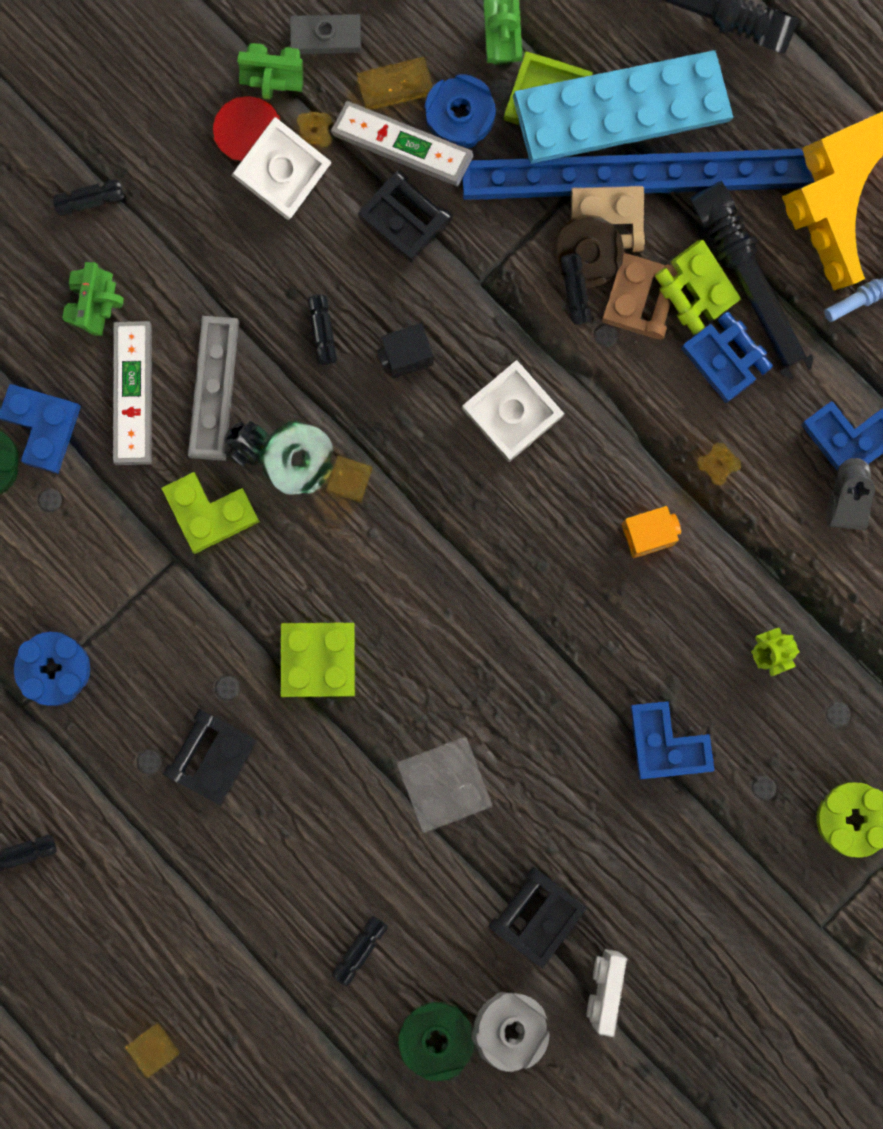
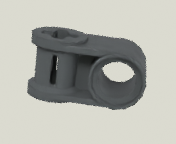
[826,458,875,530]

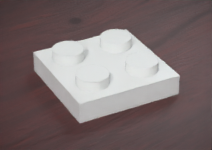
[231,117,332,220]
[462,360,564,462]
[587,949,627,1037]

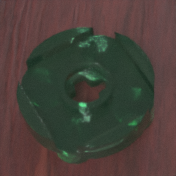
[259,420,334,495]

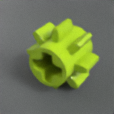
[751,627,800,676]

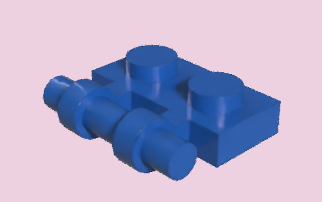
[681,311,774,403]

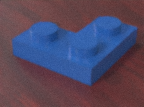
[0,384,81,474]
[801,401,883,470]
[630,701,714,780]

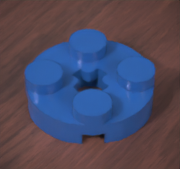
[425,74,496,148]
[14,632,90,706]

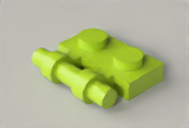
[654,240,741,335]

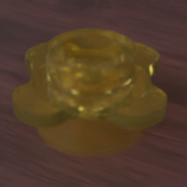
[297,112,332,147]
[697,442,741,486]

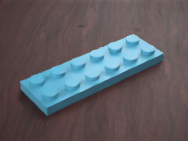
[513,50,733,164]

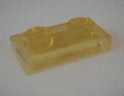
[357,56,433,110]

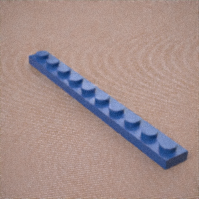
[463,149,815,200]

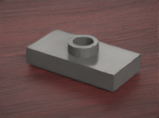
[290,14,361,54]

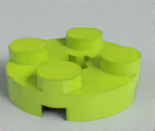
[816,782,883,857]

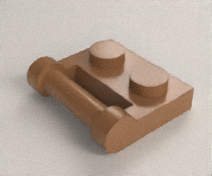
[602,253,678,339]

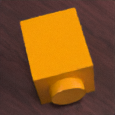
[622,506,681,558]

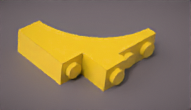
[782,112,883,291]

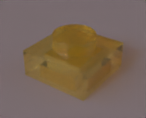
[327,456,373,503]
[125,1022,180,1078]

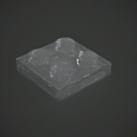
[397,737,493,833]

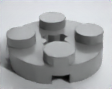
[471,992,549,1072]

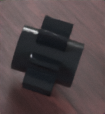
[224,421,269,467]

